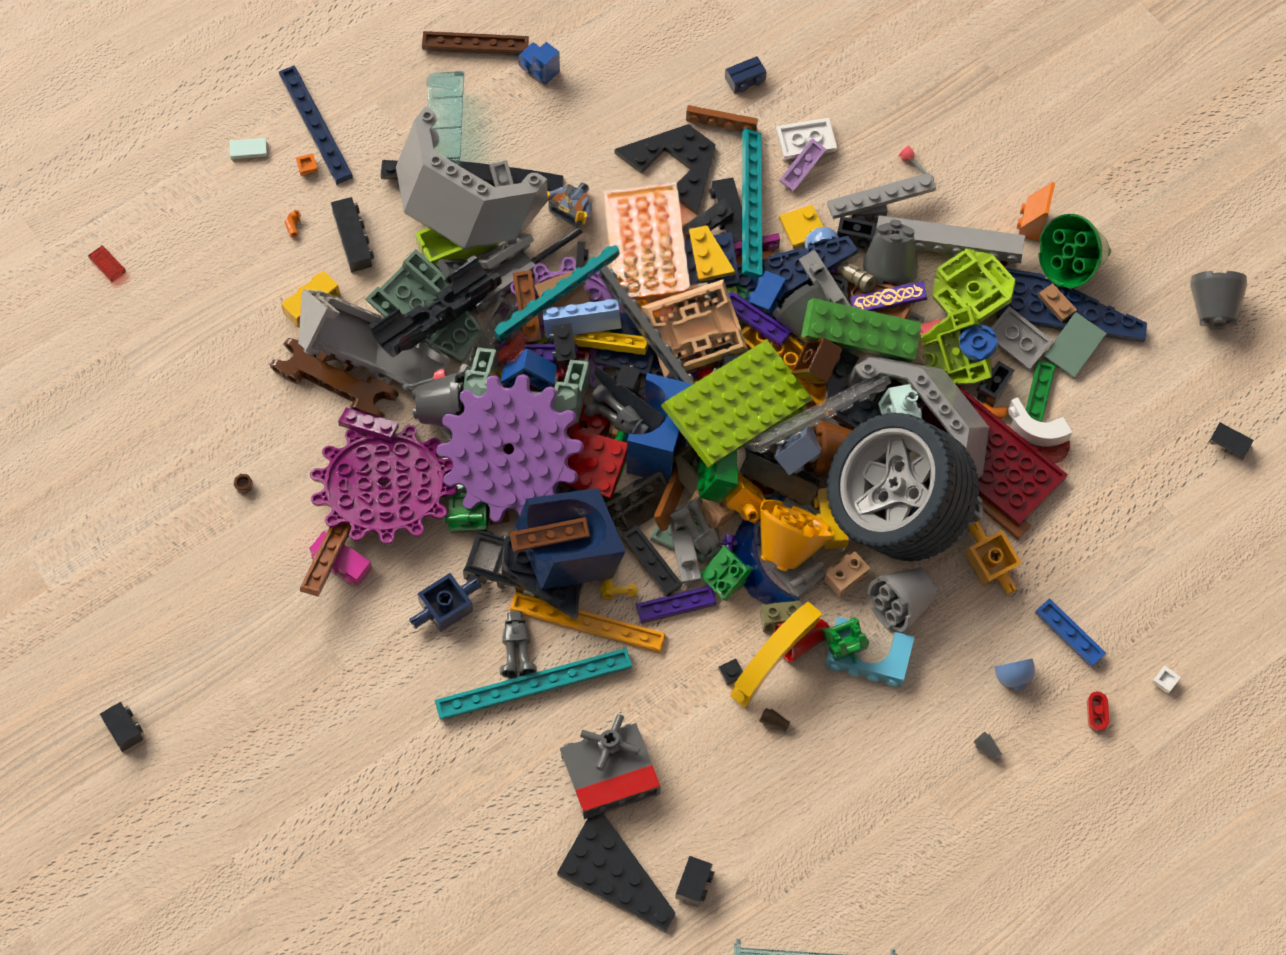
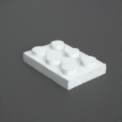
[776,118,837,160]

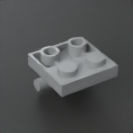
[772,557,826,599]

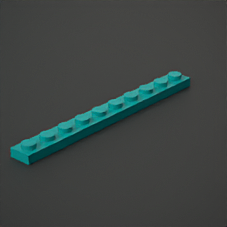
[742,128,762,279]
[435,648,632,721]

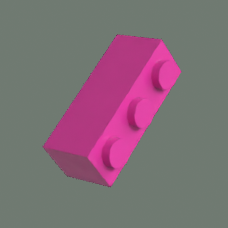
[309,531,372,586]

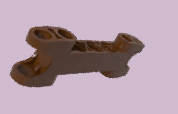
[270,338,399,418]

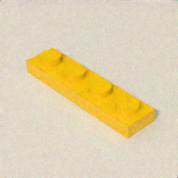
[574,331,649,355]

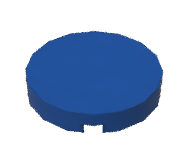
[960,325,998,361]

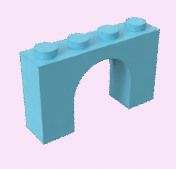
[825,617,914,687]

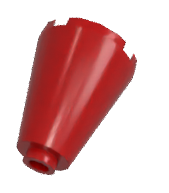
[773,619,830,662]

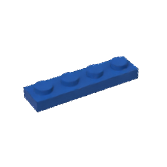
[1035,598,1106,668]

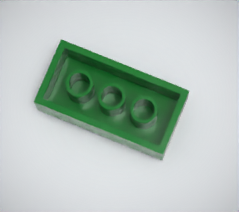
[697,450,738,503]

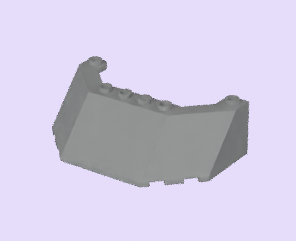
[396,106,548,250]
[298,289,450,390]
[846,358,989,478]

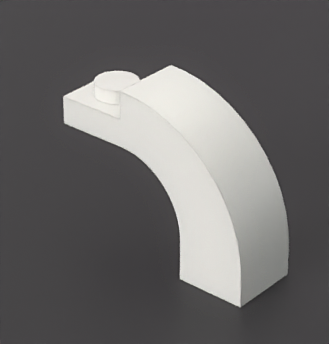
[1008,397,1072,446]

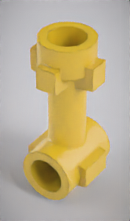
[600,580,638,599]

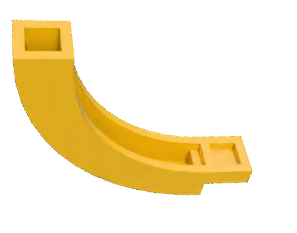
[730,602,823,708]

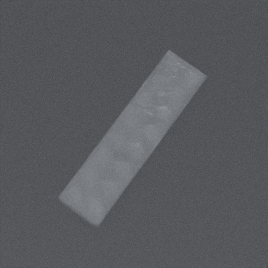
[744,376,891,453]

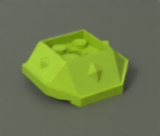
[933,249,1016,322]

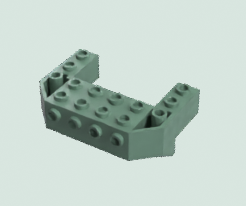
[463,348,591,428]

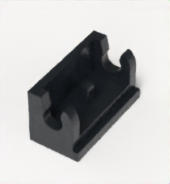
[1209,422,1254,459]

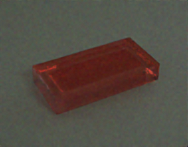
[88,245,126,283]

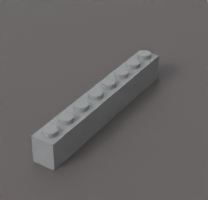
[876,215,1025,264]

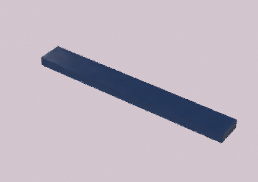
[278,65,353,185]

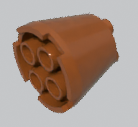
[803,419,853,477]

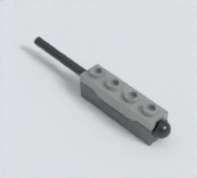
[468,227,583,315]

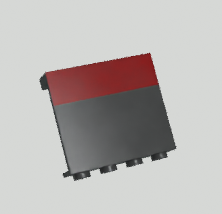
[560,723,661,819]

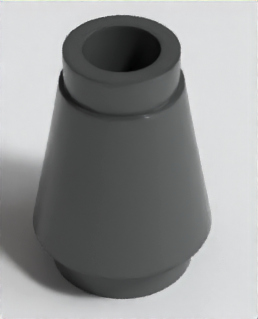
[973,732,1002,762]

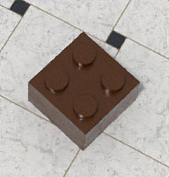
[791,338,842,384]

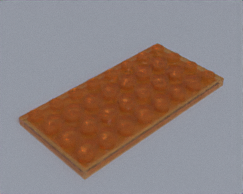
[604,182,690,304]

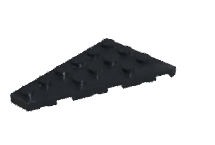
[557,813,676,933]

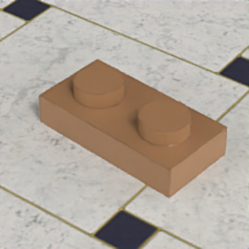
[1038,284,1077,323]

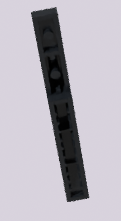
[380,160,563,192]

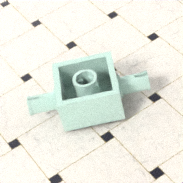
[878,384,922,418]

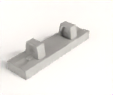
[799,250,851,306]
[669,509,701,584]

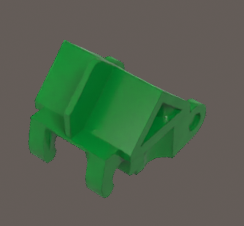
[821,617,869,663]

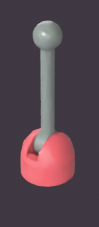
[899,146,934,181]
[402,369,447,391]

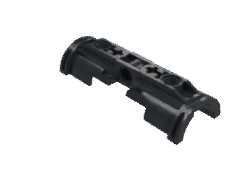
[368,255,502,357]

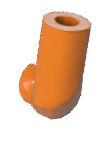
[285,210,301,237]
[983,402,1009,419]

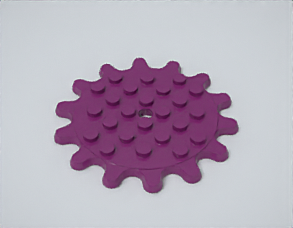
[310,425,458,545]

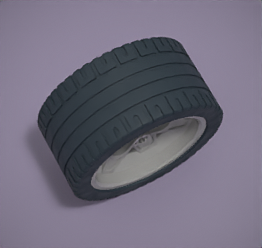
[827,413,979,561]

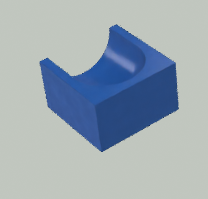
[626,373,693,483]

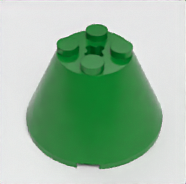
[1038,214,1111,288]

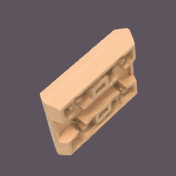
[640,280,748,378]

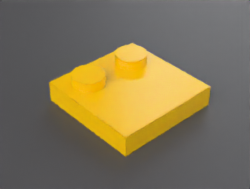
[779,204,823,248]

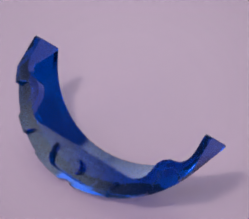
[732,495,800,604]

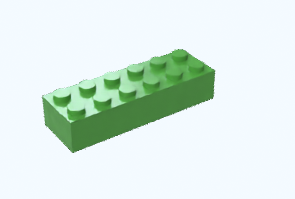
[801,298,922,362]

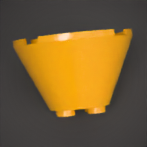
[760,500,834,571]

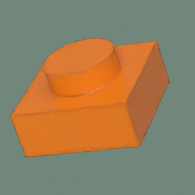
[295,153,318,176]

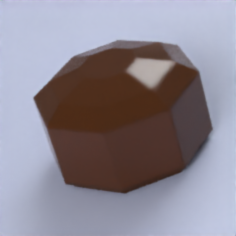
[233,474,253,494]

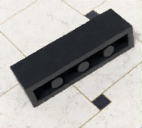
[709,177,742,243]
[331,197,374,272]

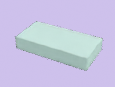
[229,138,267,160]

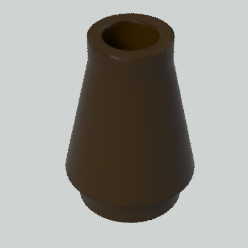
[759,708,790,732]

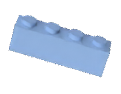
[543,299,621,338]

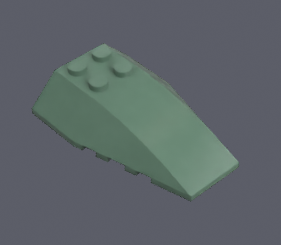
[365,249,486,362]

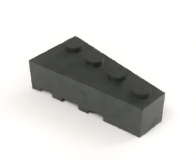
[739,442,820,506]

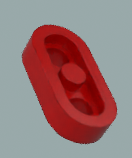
[1087,691,1109,732]

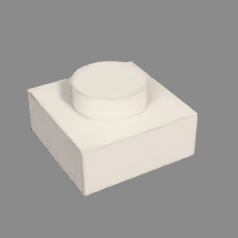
[1152,665,1181,694]

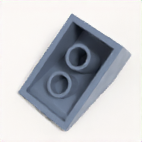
[775,421,821,475]

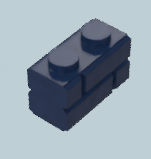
[725,56,767,93]

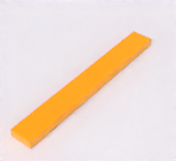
[509,592,666,653]

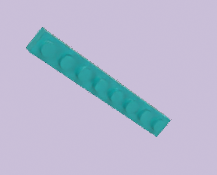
[494,244,620,342]

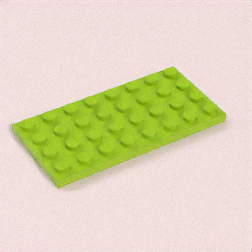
[661,340,813,468]

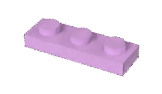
[779,138,826,192]

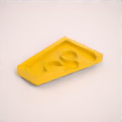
[689,225,736,282]

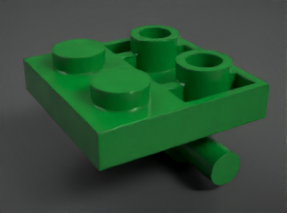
[445,493,488,533]
[700,546,753,601]

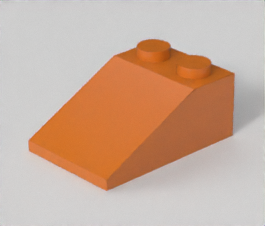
[1016,182,1055,241]

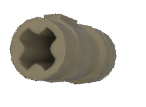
[838,262,876,293]

